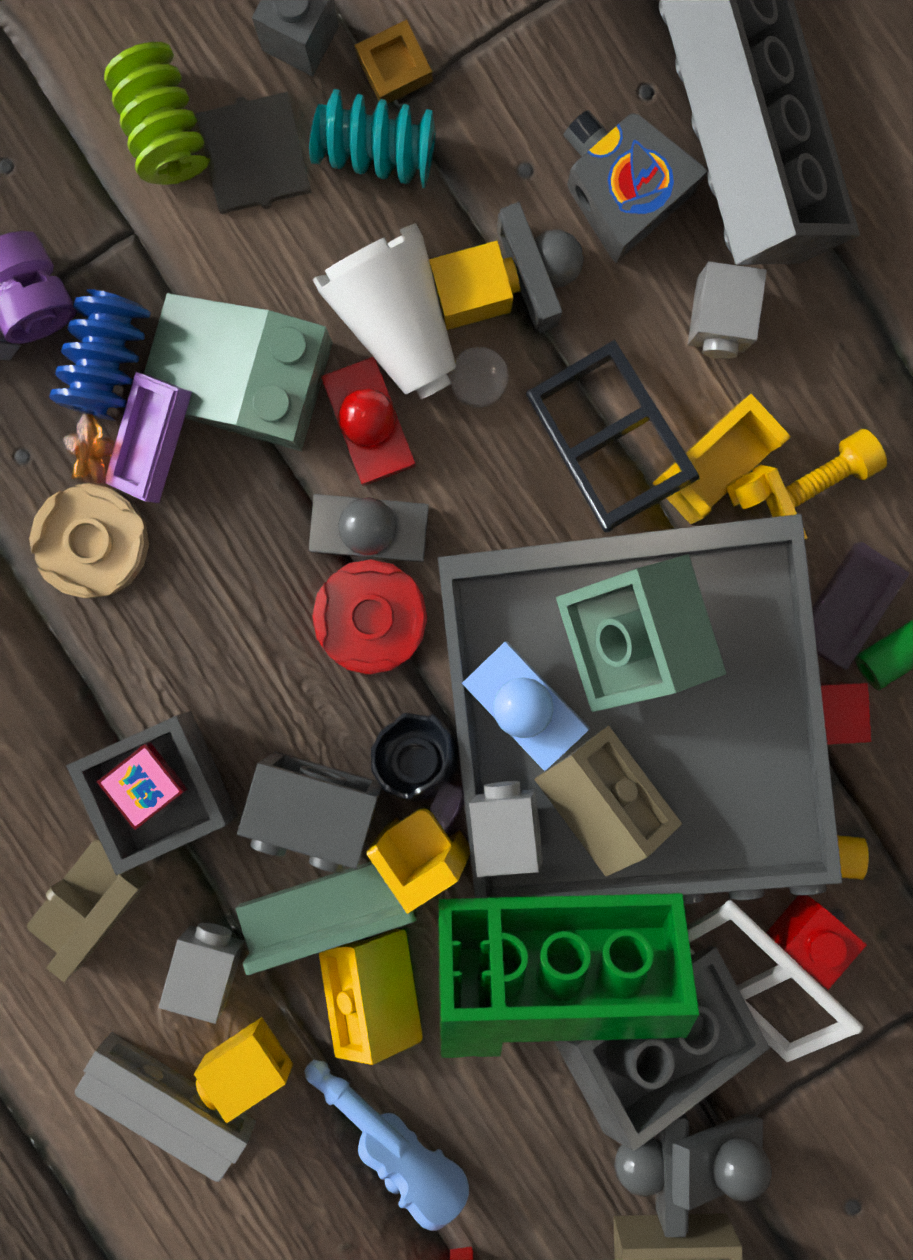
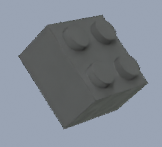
[66,711,238,875]
[237,751,382,873]

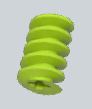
[104,42,210,185]

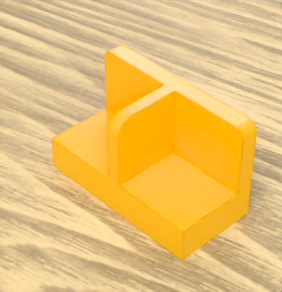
[366,809,470,914]

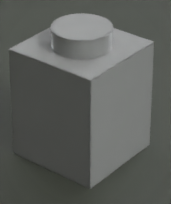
[688,261,767,359]
[469,781,543,877]
[158,923,244,1024]

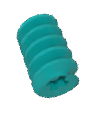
[309,89,436,188]

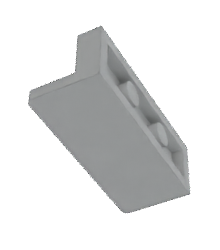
[75,1032,256,1182]

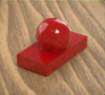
[321,357,416,486]

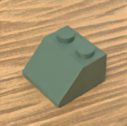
[556,554,727,712]

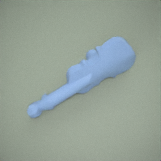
[304,1060,469,1231]

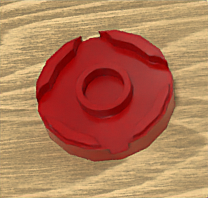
[312,559,428,674]

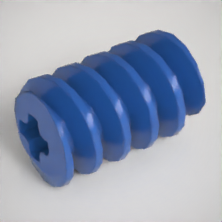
[49,289,151,421]

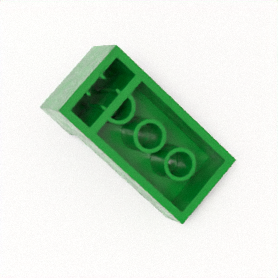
[438,893,699,1058]

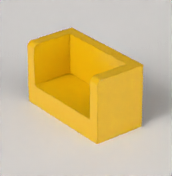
[653,394,790,524]

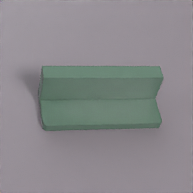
[235,862,418,975]

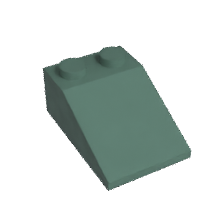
[144,293,333,452]

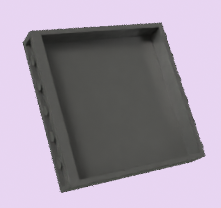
[438,514,842,904]

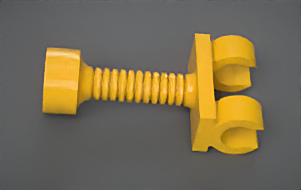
[726,429,887,539]

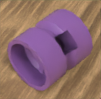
[0,231,76,344]

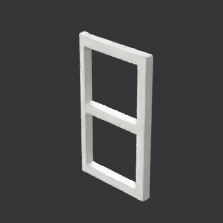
[687,900,863,1062]

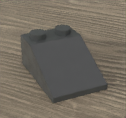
[554,946,770,1151]

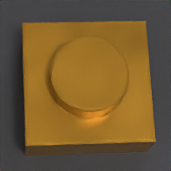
[354,19,433,104]

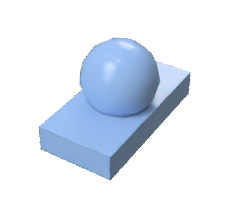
[462,641,590,771]

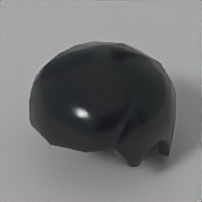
[371,712,458,802]

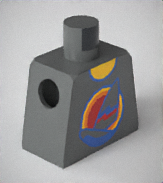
[563,110,708,263]

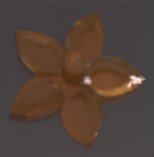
[63,414,114,483]

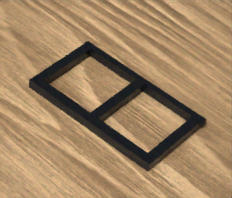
[526,339,700,533]

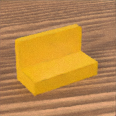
[319,929,423,1065]

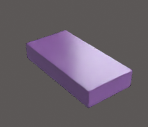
[104,372,192,503]

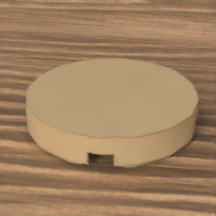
[29,483,149,599]

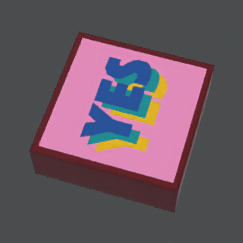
[97,742,188,830]

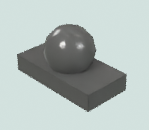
[497,201,584,333]
[309,494,429,562]
[614,1113,689,1237]
[672,1113,772,1211]

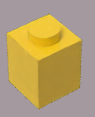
[429,240,520,330]
[194,1017,293,1124]

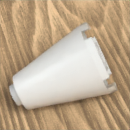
[312,223,456,399]

